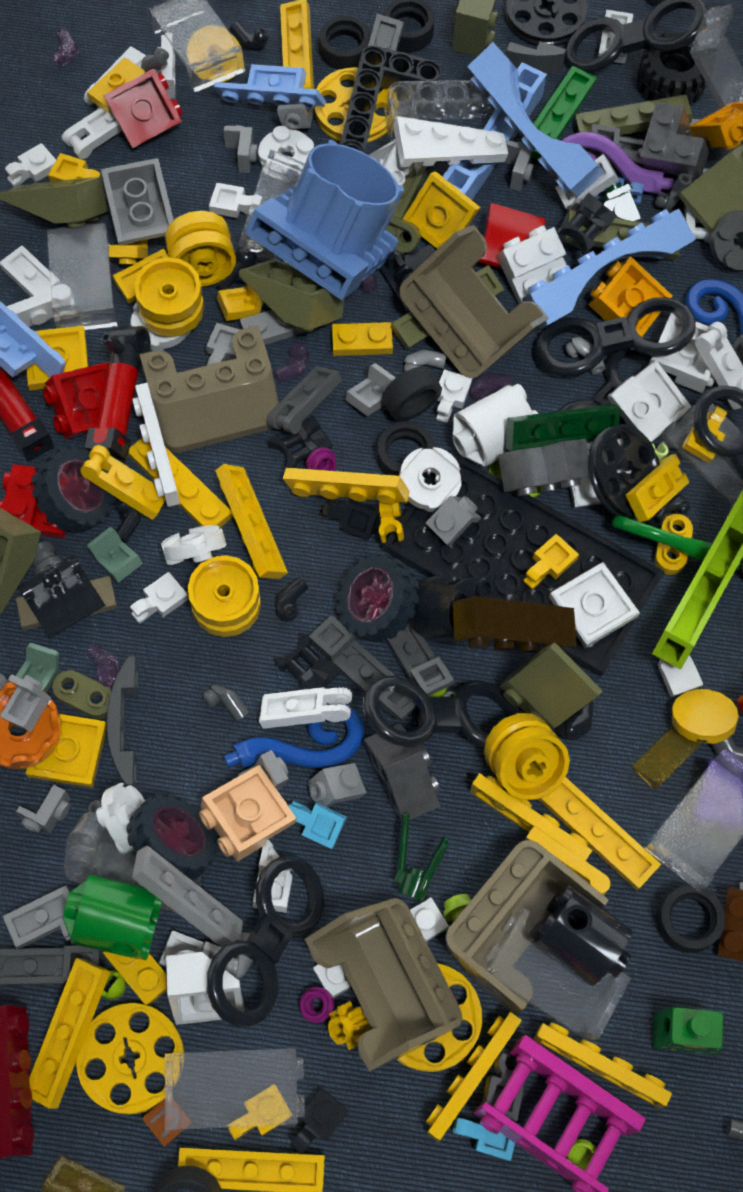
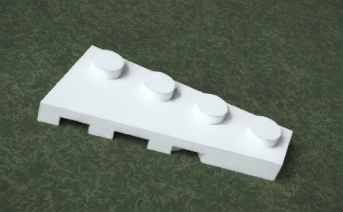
[393,116,508,167]

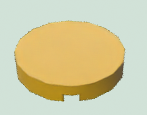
[672,689,739,744]

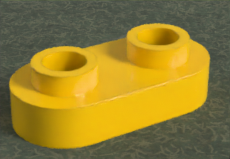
[654,514,693,575]

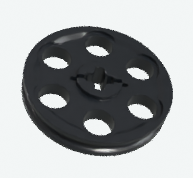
[505,0,587,46]
[588,424,660,519]

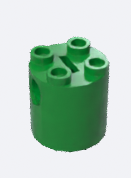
[62,874,162,960]

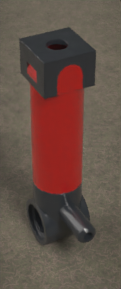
[85,326,151,460]
[0,366,54,462]

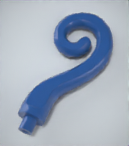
[685,278,743,335]
[223,703,364,769]

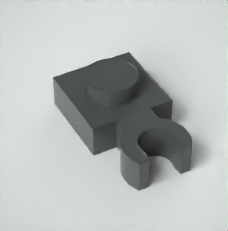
[481,1053,524,1123]

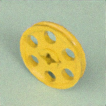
[313,67,397,143]
[396,963,482,1072]
[76,1003,184,1114]

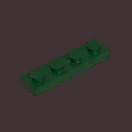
[506,404,621,451]

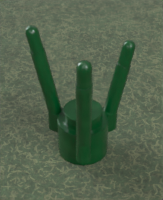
[394,812,449,901]

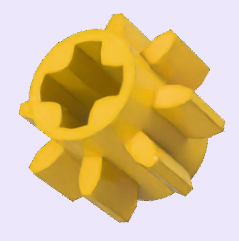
[328,1001,371,1050]

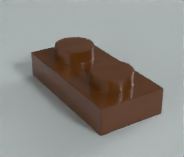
[718,887,743,962]

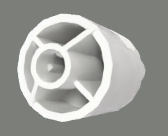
[452,384,538,468]

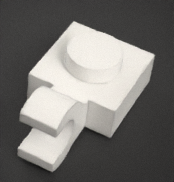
[5,143,56,187]
[209,183,261,218]
[436,370,473,423]
[130,572,188,624]

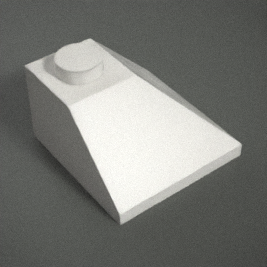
[166,950,245,1025]

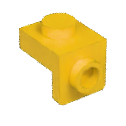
[109,239,148,265]
[217,284,265,321]

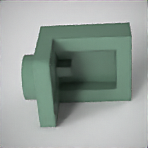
[87,527,143,583]
[16,643,59,693]

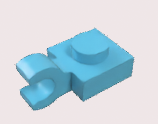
[288,801,347,849]
[452,1118,520,1161]

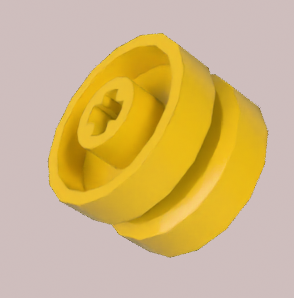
[165,211,236,287]
[134,257,204,337]
[188,555,261,637]
[484,713,570,800]

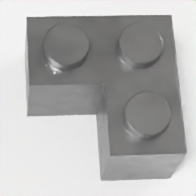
[640,102,709,179]
[498,439,589,496]
[364,724,440,820]

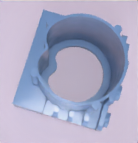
[244,140,404,300]

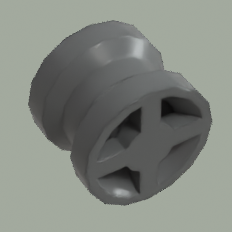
[31,541,63,577]

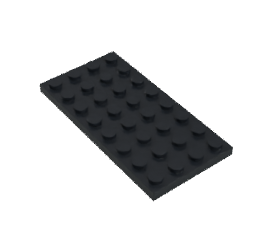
[383,450,665,677]

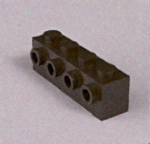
[453,596,576,653]

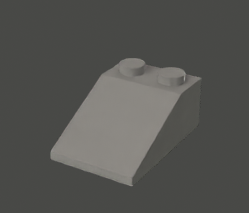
[101,158,174,245]

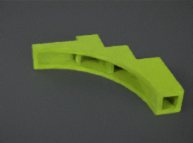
[652,490,743,670]

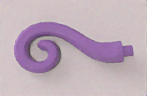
[554,132,674,195]

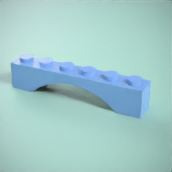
[467,42,605,197]
[443,62,547,200]
[522,209,696,330]

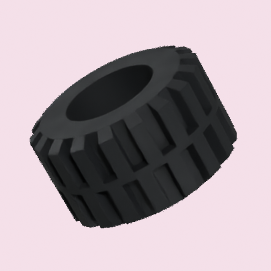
[637,31,712,106]

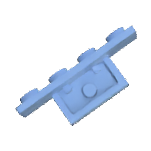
[213,64,326,109]
[0,301,66,377]

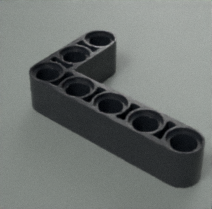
[340,46,441,153]

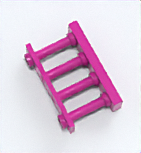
[473,1035,646,1192]

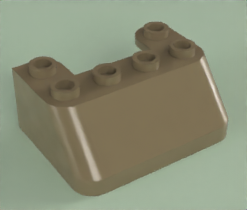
[400,225,549,378]
[140,325,279,453]
[445,840,609,1017]
[305,898,462,1072]

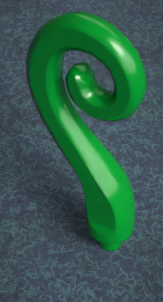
[612,516,743,570]

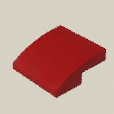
[478,203,545,268]

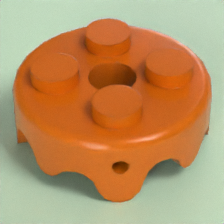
[0,682,62,769]

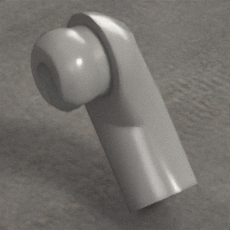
[565,337,606,374]
[404,349,447,372]

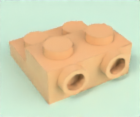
[199,765,297,862]

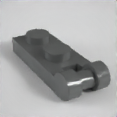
[267,366,342,434]

